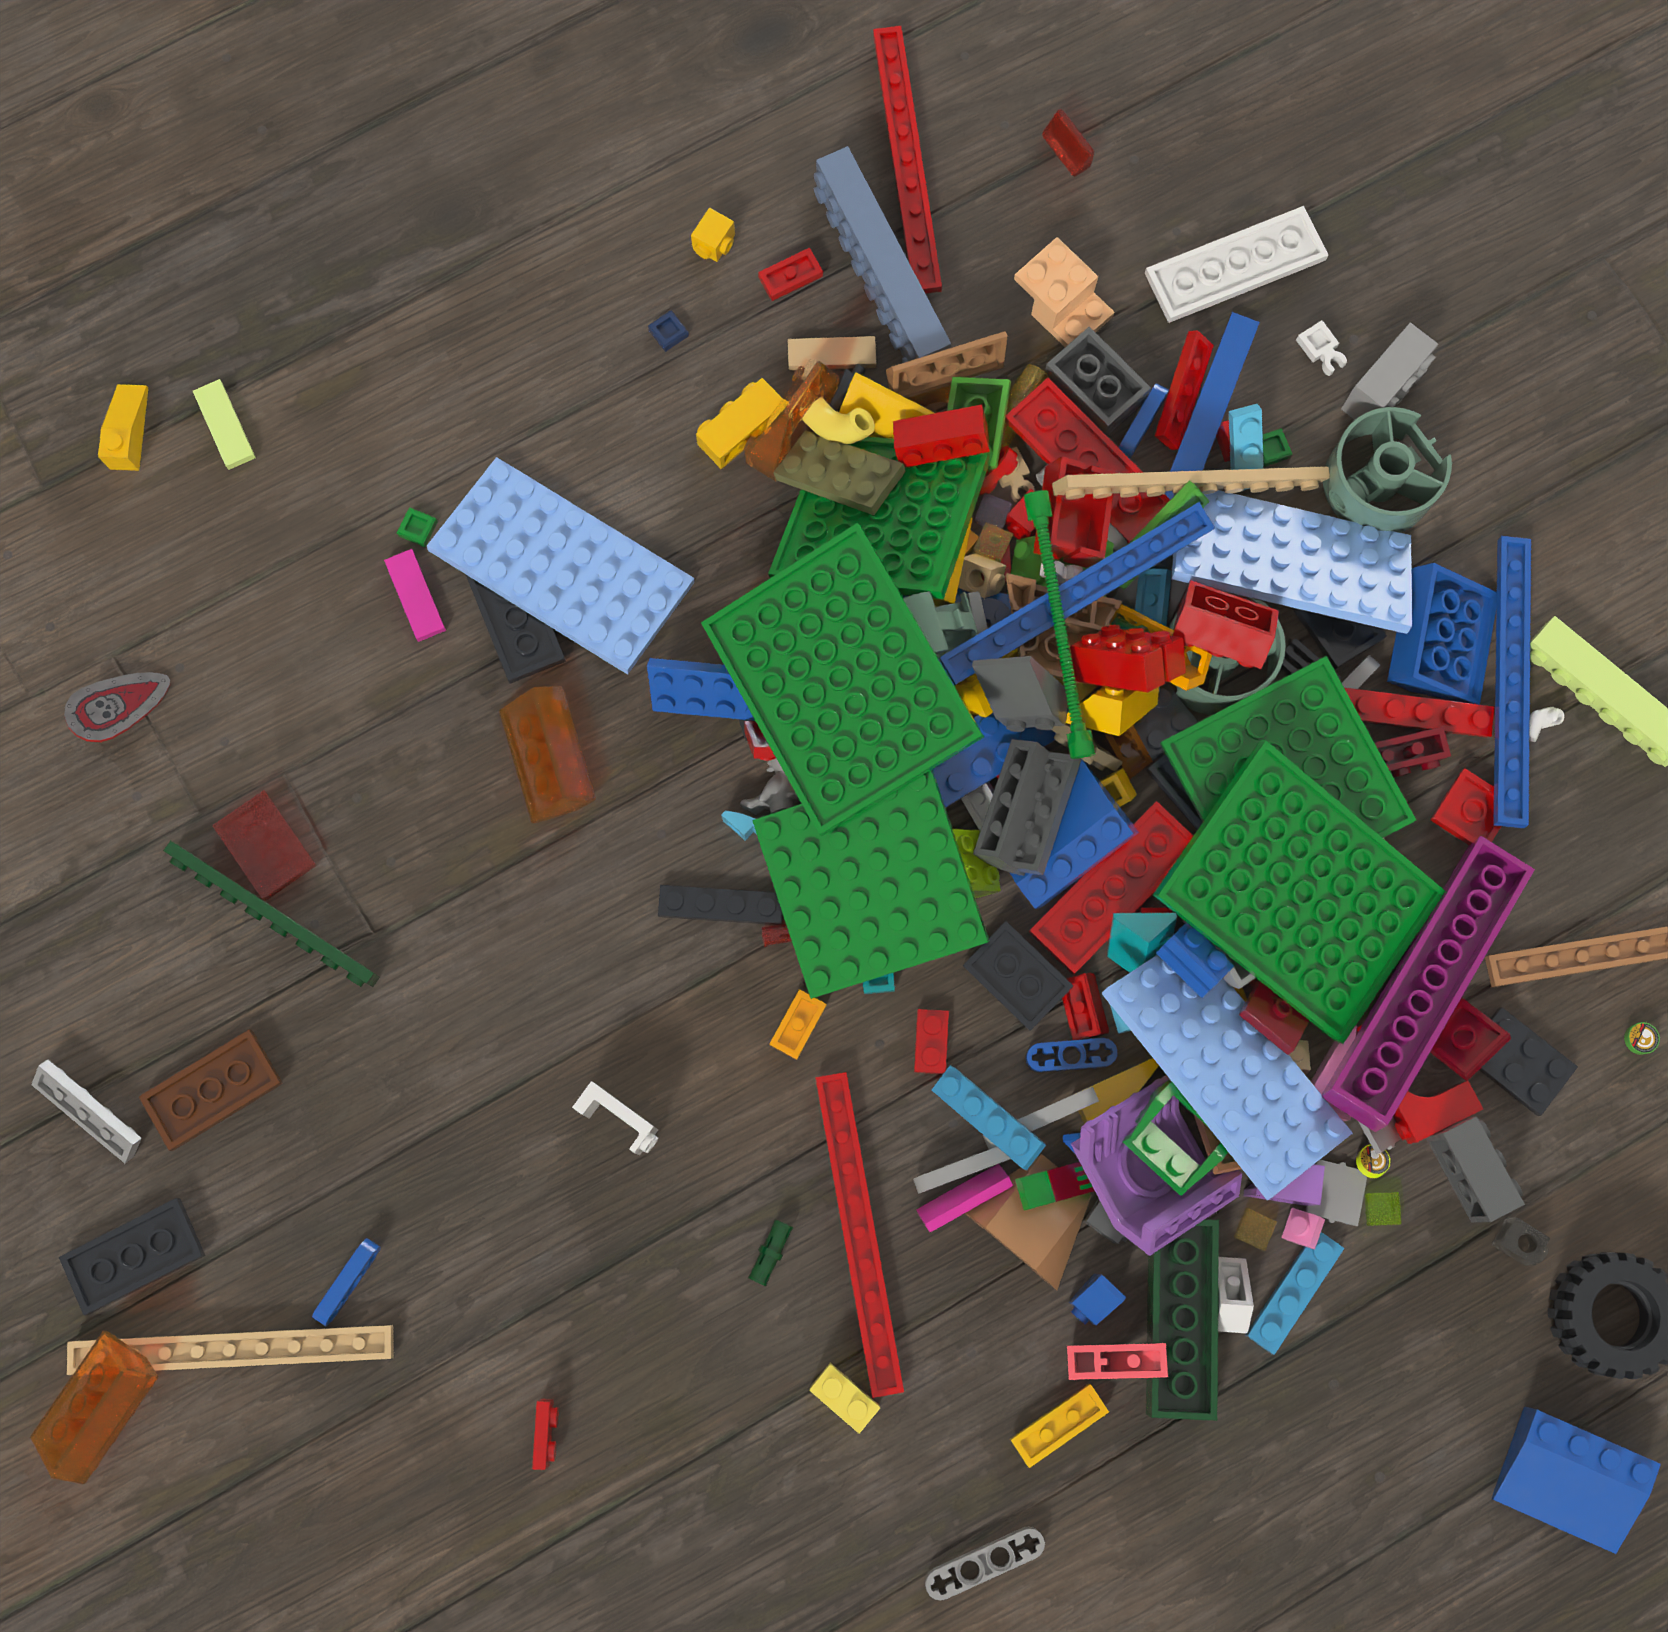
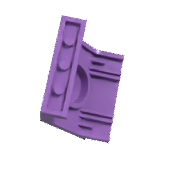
[1071,1075,1242,1256]

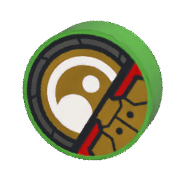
[1624,1022,1660,1055]

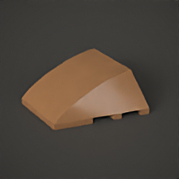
[1006,573,1122,683]
[965,1154,1091,1290]

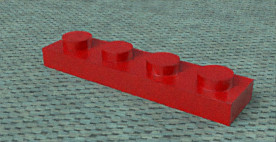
[1155,330,1214,450]

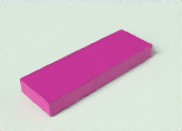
[384,549,446,642]
[916,1163,1013,1232]

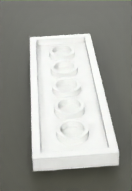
[1145,206,1328,323]

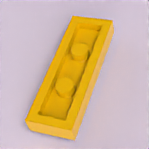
[1010,1383,1109,1468]

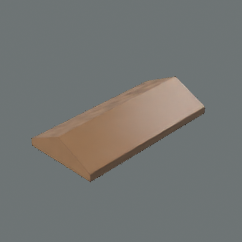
[886,331,1007,398]

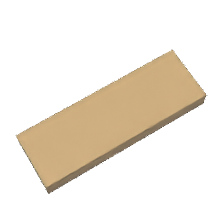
[788,336,876,370]

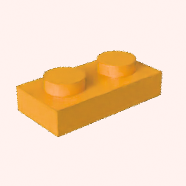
[769,989,827,1060]

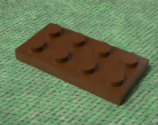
[139,1030,283,1151]

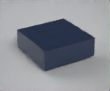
[648,310,689,352]

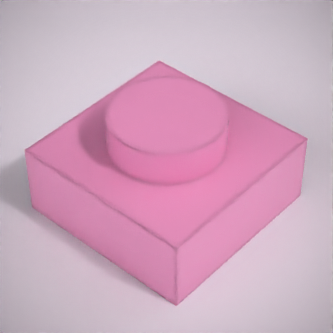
[1282,1208,1325,1250]

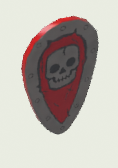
[64,672,170,742]

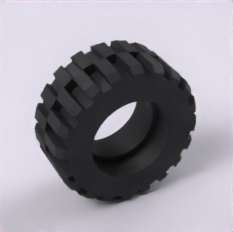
[1548,1252,1668,1379]

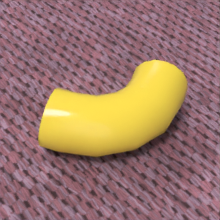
[799,396,875,444]

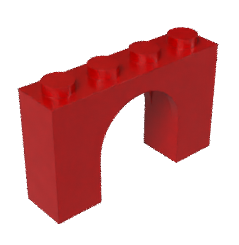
[1356,1024,1483,1144]

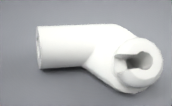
[1529,707,1564,742]

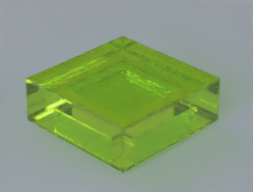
[1364,1192,1402,1226]

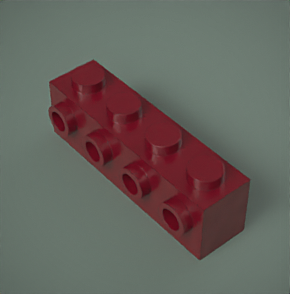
[1375,727,1451,778]

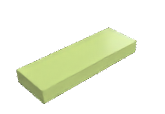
[193,379,256,470]

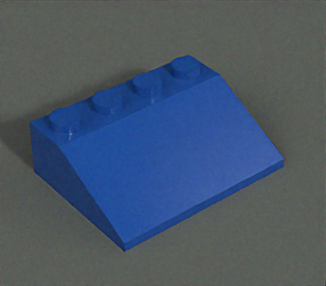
[1387,563,1497,705]
[1009,759,1139,909]
[1491,1407,1661,1554]

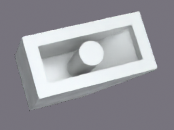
[1218,1257,1254,1333]

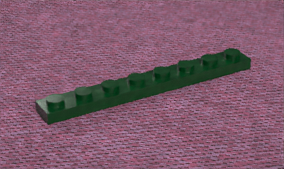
[163,840,380,987]

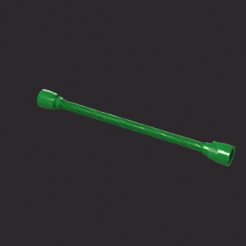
[1024,490,1096,759]

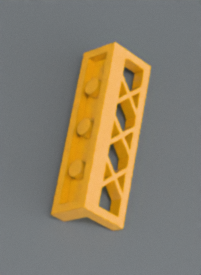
[1109,604,1212,691]

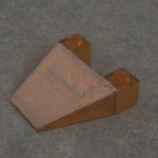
[744,359,839,481]

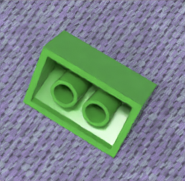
[947,377,1011,472]

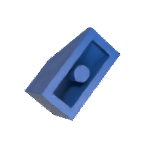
[1069,1274,1126,1325]

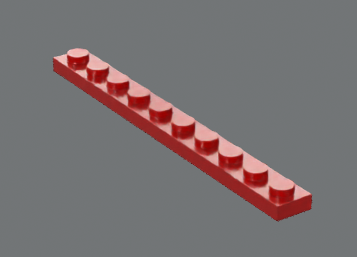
[873,26,942,294]
[815,1072,904,1398]

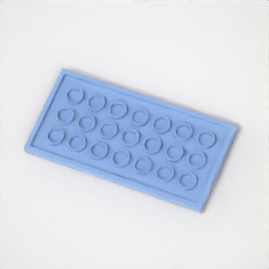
[427,457,694,675]
[1172,490,1412,634]
[1102,955,1353,1201]

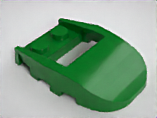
[1122,1079,1228,1196]

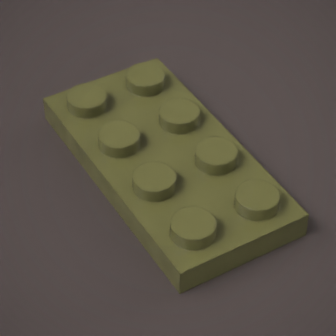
[773,430,906,515]

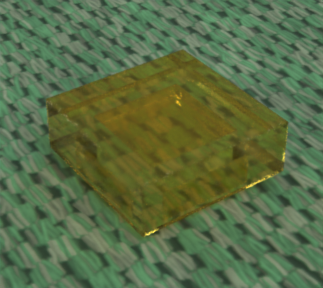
[973,522,1013,563]
[1234,1208,1277,1251]

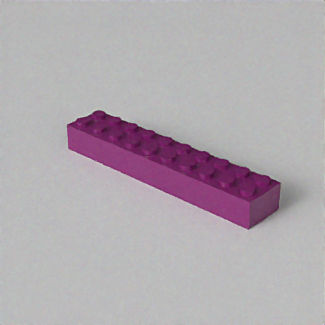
[1321,836,1535,1132]

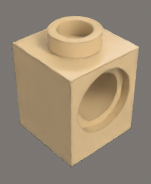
[958,553,1006,598]

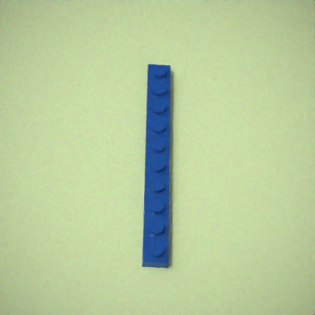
[939,502,1215,686]
[1494,536,1531,828]

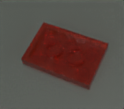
[212,790,317,901]

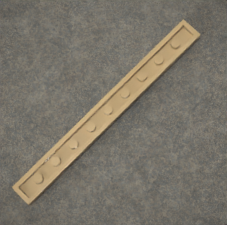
[1052,467,1330,500]
[67,1325,394,1375]

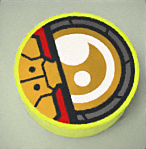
[1356,1144,1391,1178]

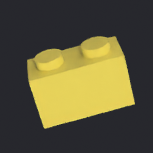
[809,1362,880,1434]

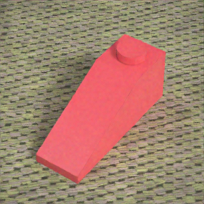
[1067,1343,1168,1380]

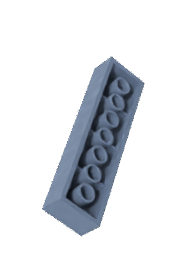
[814,146,951,363]

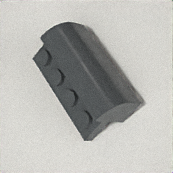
[973,739,1081,876]

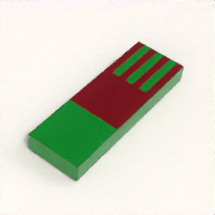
[1015,1162,1095,1211]

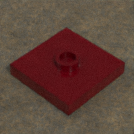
[1239,980,1309,1055]
[1430,997,1511,1081]

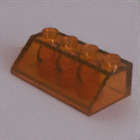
[499,686,596,823]
[30,1331,158,1484]

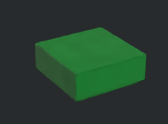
[1263,428,1293,467]
[397,507,438,547]

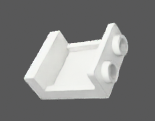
[572,1081,659,1155]

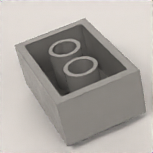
[1341,322,1438,420]

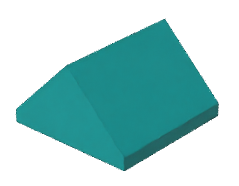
[1107,913,1177,973]

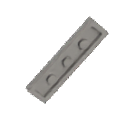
[32,1060,142,1164]

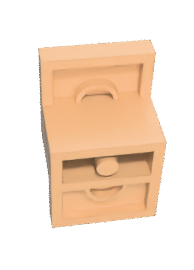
[1014,237,1114,347]

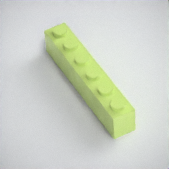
[1530,616,1668,767]

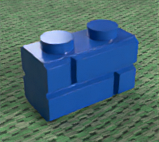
[1156,922,1234,998]

